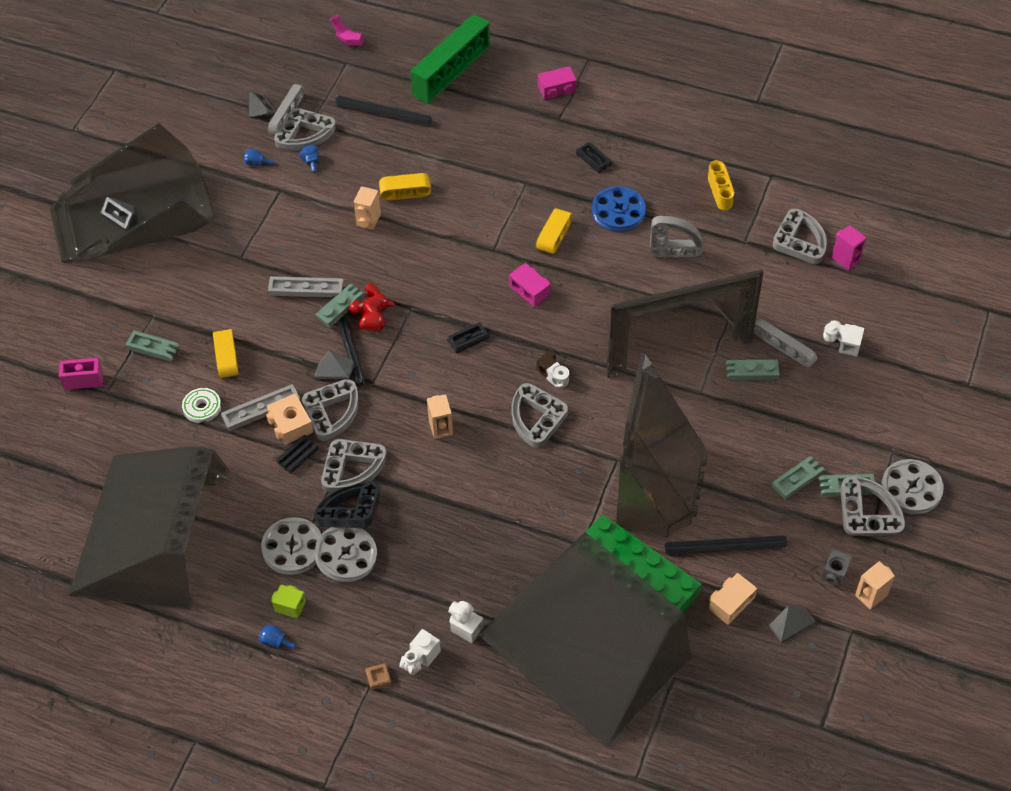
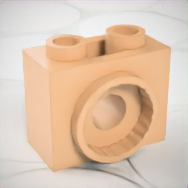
[266,394,314,445]

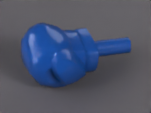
[300,145,319,173]
[243,149,274,166]
[259,625,295,649]

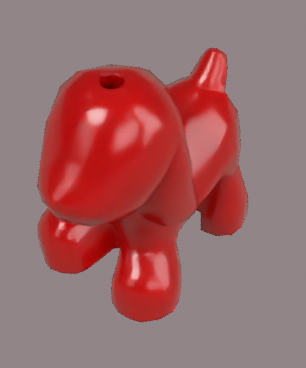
[348,283,395,332]

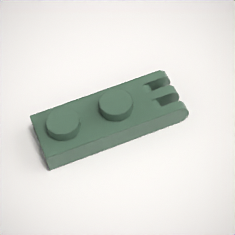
[316,284,365,328]
[125,330,180,362]
[726,360,779,380]
[771,456,826,500]
[819,474,875,497]

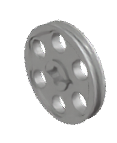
[881,459,944,515]
[261,517,321,575]
[315,527,377,582]

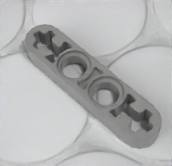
[268,84,304,135]
[751,319,817,367]

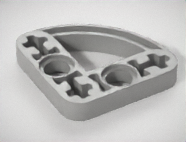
[274,108,336,151]
[773,209,827,264]
[650,216,703,257]
[302,379,359,441]
[511,383,568,448]
[321,439,387,493]
[840,476,905,536]

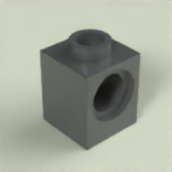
[821,549,852,586]

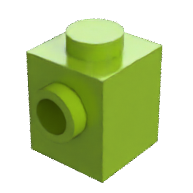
[271,585,306,619]

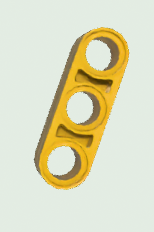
[708,161,734,210]
[379,173,431,201]
[536,208,573,254]
[213,329,239,379]

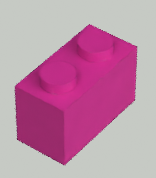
[538,66,576,100]
[832,225,867,271]
[509,263,551,307]
[59,358,103,390]

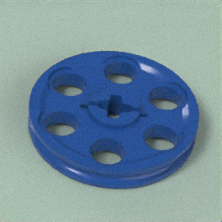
[592,186,646,232]

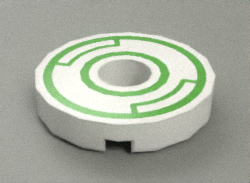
[182,388,221,423]

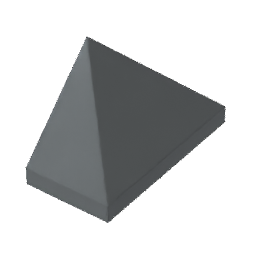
[249,91,277,117]
[101,197,134,229]
[314,350,354,379]
[769,605,816,643]

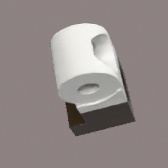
[536,350,569,388]

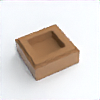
[365,663,392,690]

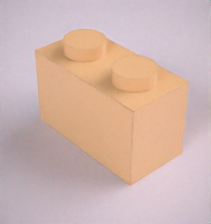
[354,186,381,230]
[427,394,453,439]
[855,561,895,610]
[709,573,757,625]

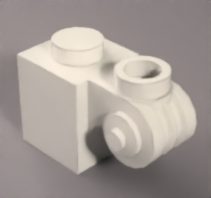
[823,321,864,357]
[449,601,484,643]
[400,629,441,675]

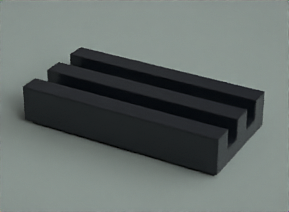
[576,142,612,173]
[447,322,489,354]
[276,435,319,474]

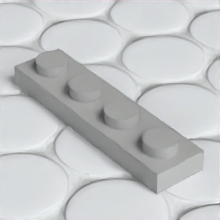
[268,276,344,297]
[221,384,301,432]

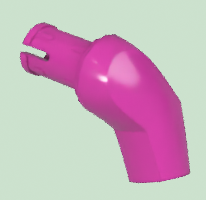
[330,14,364,46]

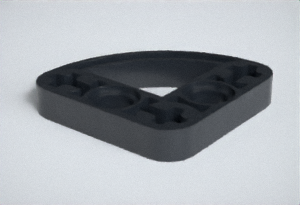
[314,482,380,528]

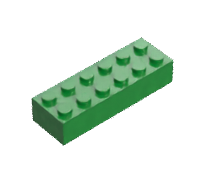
[410,14,490,104]
[576,514,701,624]

